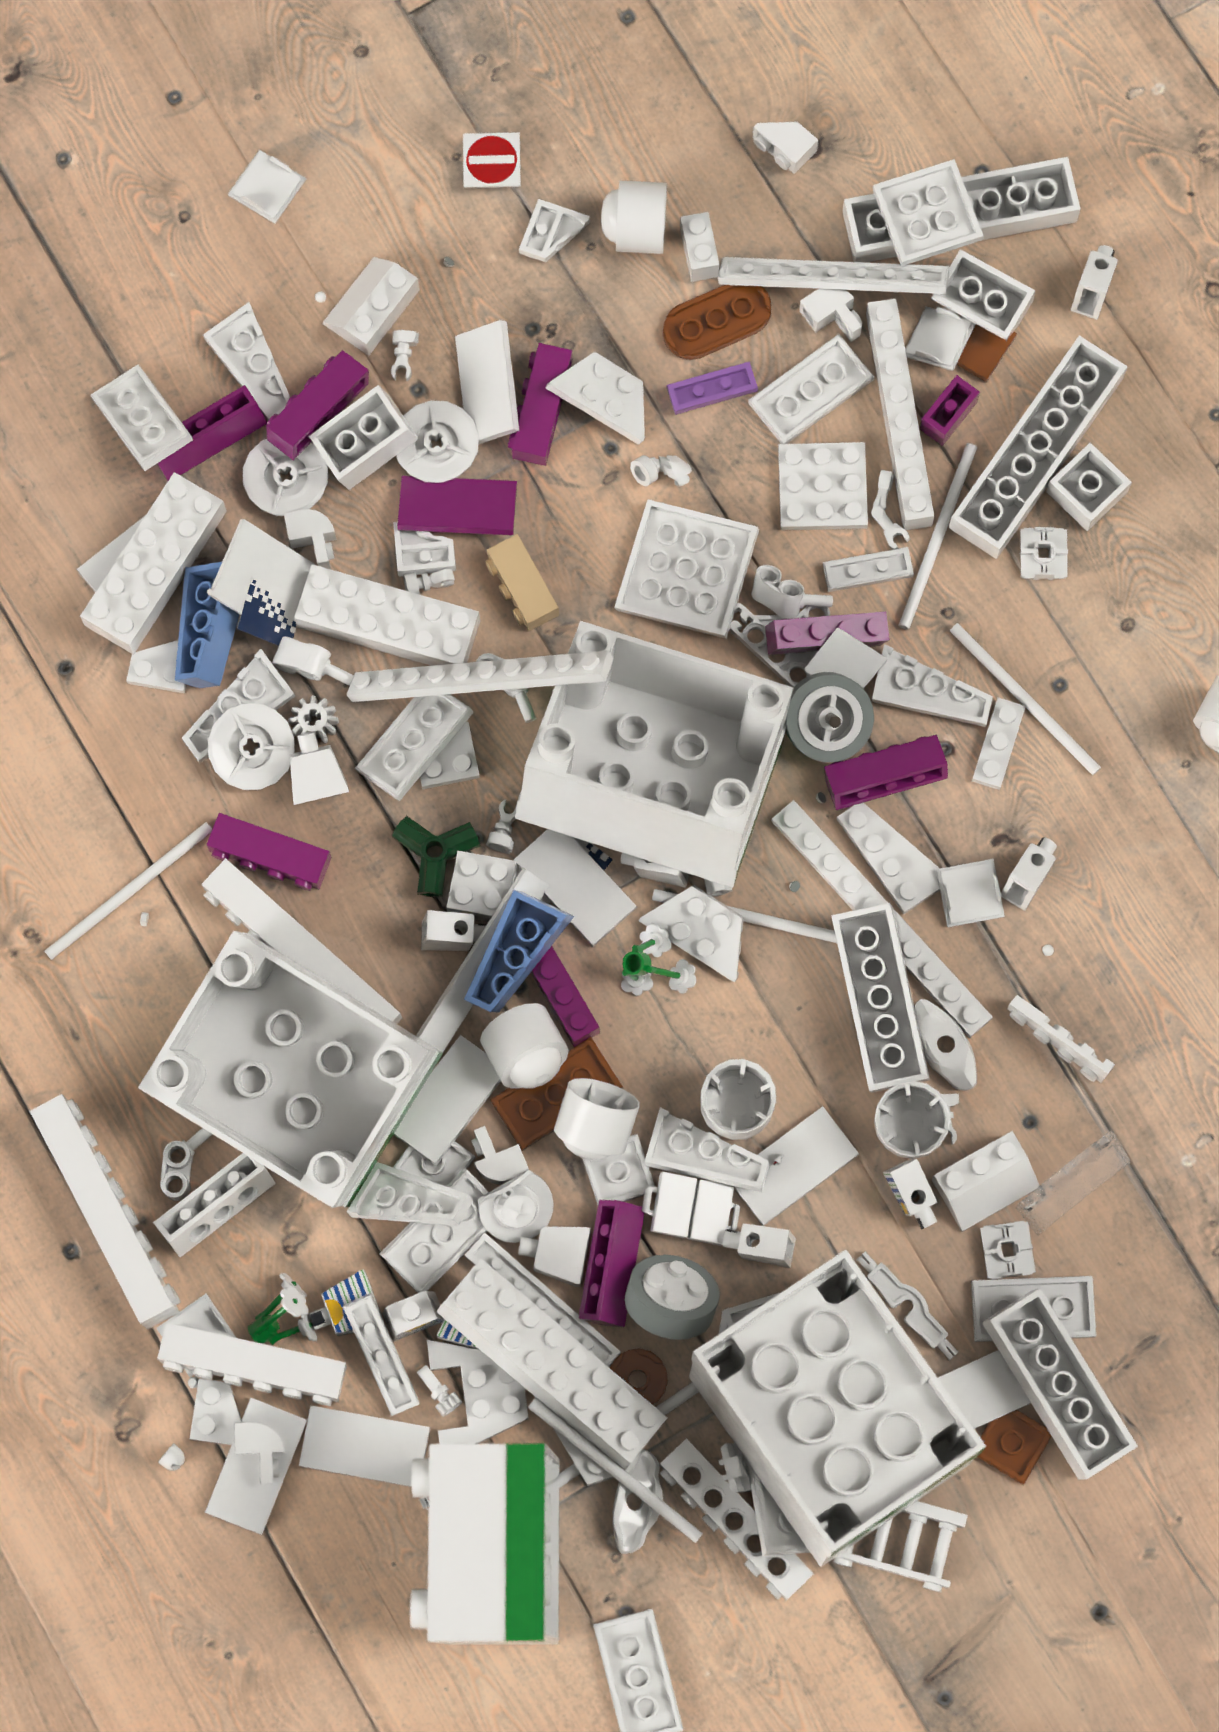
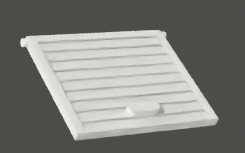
[207,519,316,615]

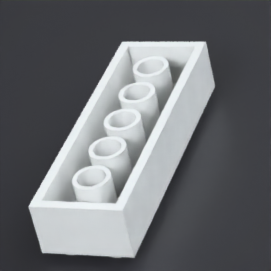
[80,472,227,655]
[294,564,480,666]
[831,903,930,1093]
[982,1288,1138,1480]
[157,1322,347,1406]

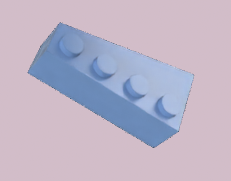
[175,562,239,689]
[464,890,575,1013]

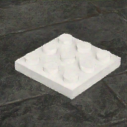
[873,159,983,266]
[778,442,868,530]

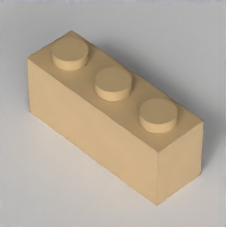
[485,534,559,632]

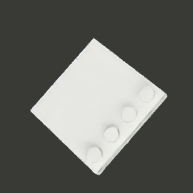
[614,499,759,639]

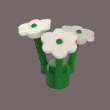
[621,923,696,996]
[247,1273,317,1345]

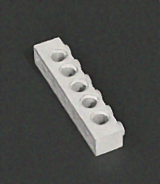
[660,1438,814,1600]

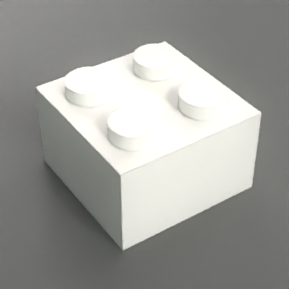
[1046,443,1132,531]
[447,851,517,922]

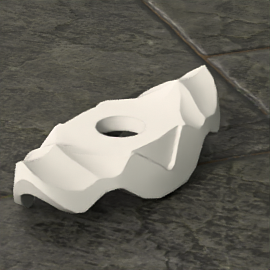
[914,999,977,1091]
[613,1449,663,1554]

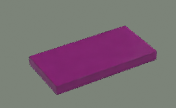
[397,476,517,535]

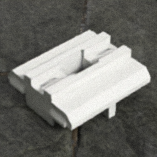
[1020,527,1068,580]
[980,1221,1036,1280]
[719,1443,751,1493]

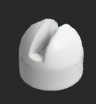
[158,1443,185,1471]

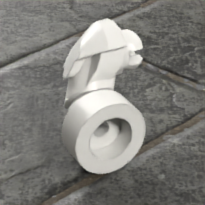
[630,455,692,486]

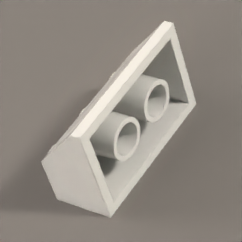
[931,249,1035,341]
[323,257,420,356]
[932,1131,1040,1232]

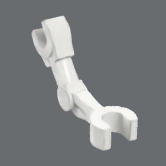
[871,470,910,550]

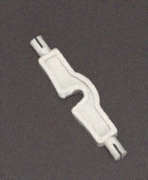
[856,1251,959,1360]

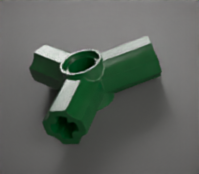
[392,815,481,898]

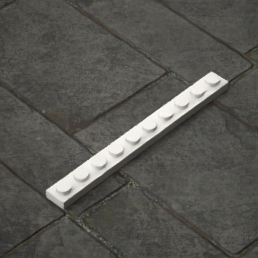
[347,650,613,702]
[772,800,992,1038]

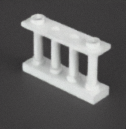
[834,1501,968,1592]

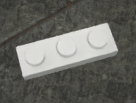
[972,698,1026,790]

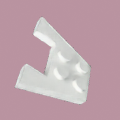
[427,1340,529,1444]

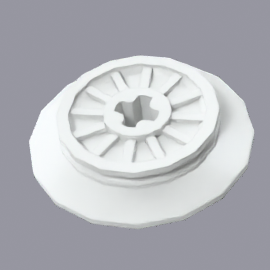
[396,401,479,483]
[243,439,328,516]
[208,703,294,790]

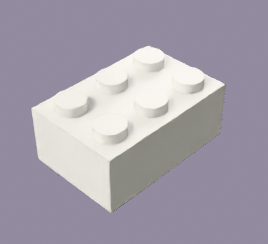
[309,385,418,490]

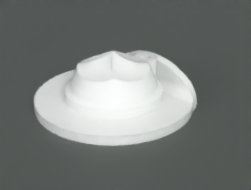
[478,1170,553,1243]

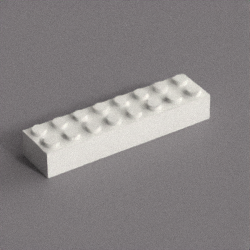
[843,157,1081,263]
[948,335,1128,559]
[30,1094,181,1329]
[436,1259,667,1469]

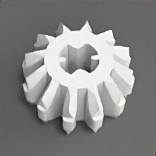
[288,695,339,743]

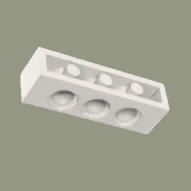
[153,1153,276,1257]

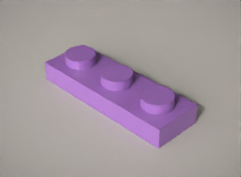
[667,362,758,415]

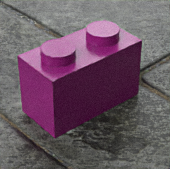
[920,375,980,446]

